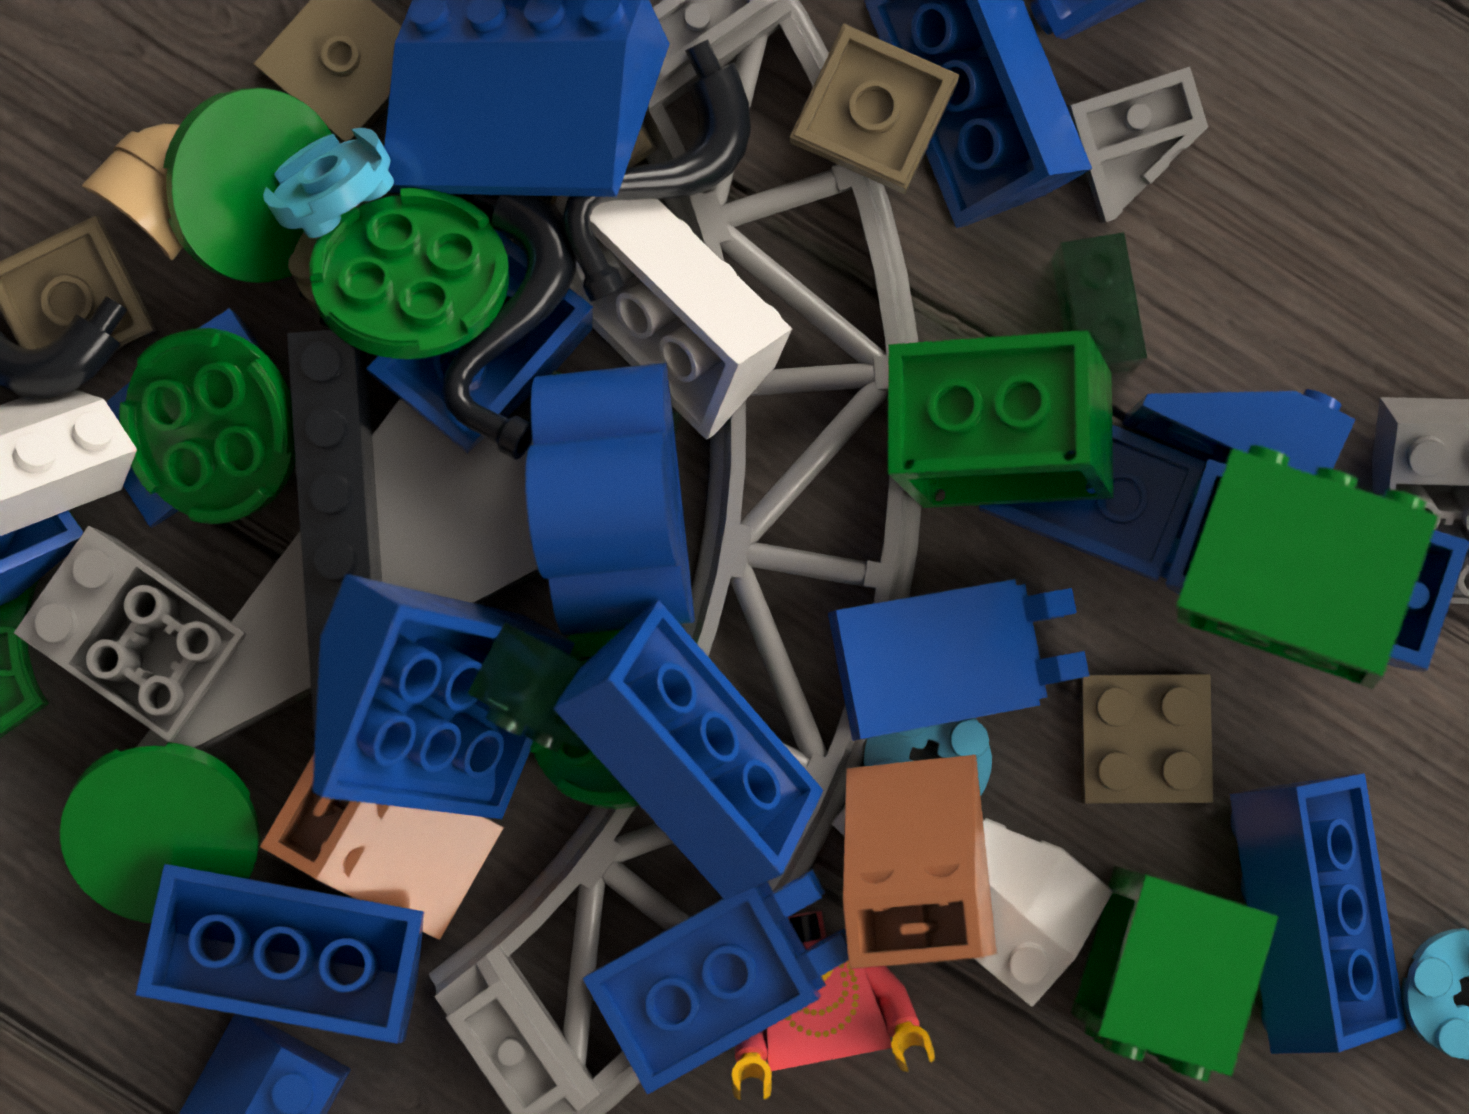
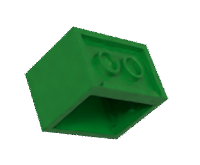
[888,330,1114,508]
[1176,445,1439,689]
[1071,866,1279,1082]

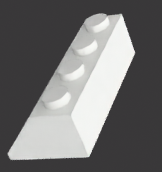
[555,196,792,440]
[0,390,137,536]

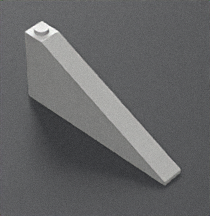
[137,399,541,751]

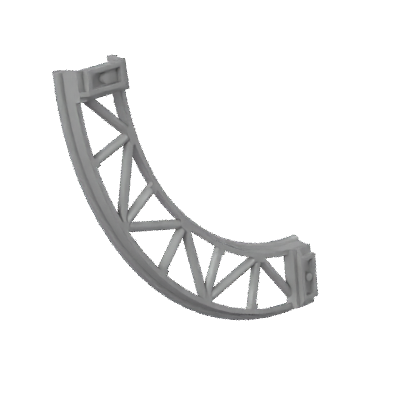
[429,0,921,1114]

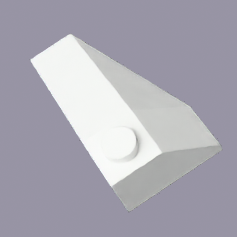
[831,806,1113,1007]

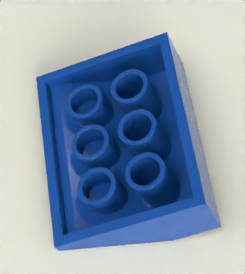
[384,0,670,197]
[313,574,575,819]

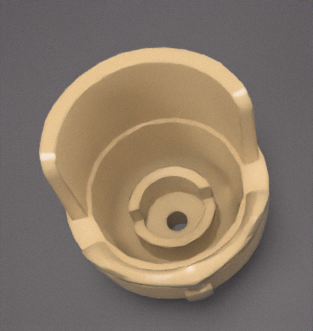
[82,124,183,261]

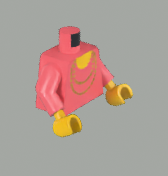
[732,911,935,1100]

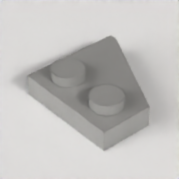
[1067,67,1208,223]

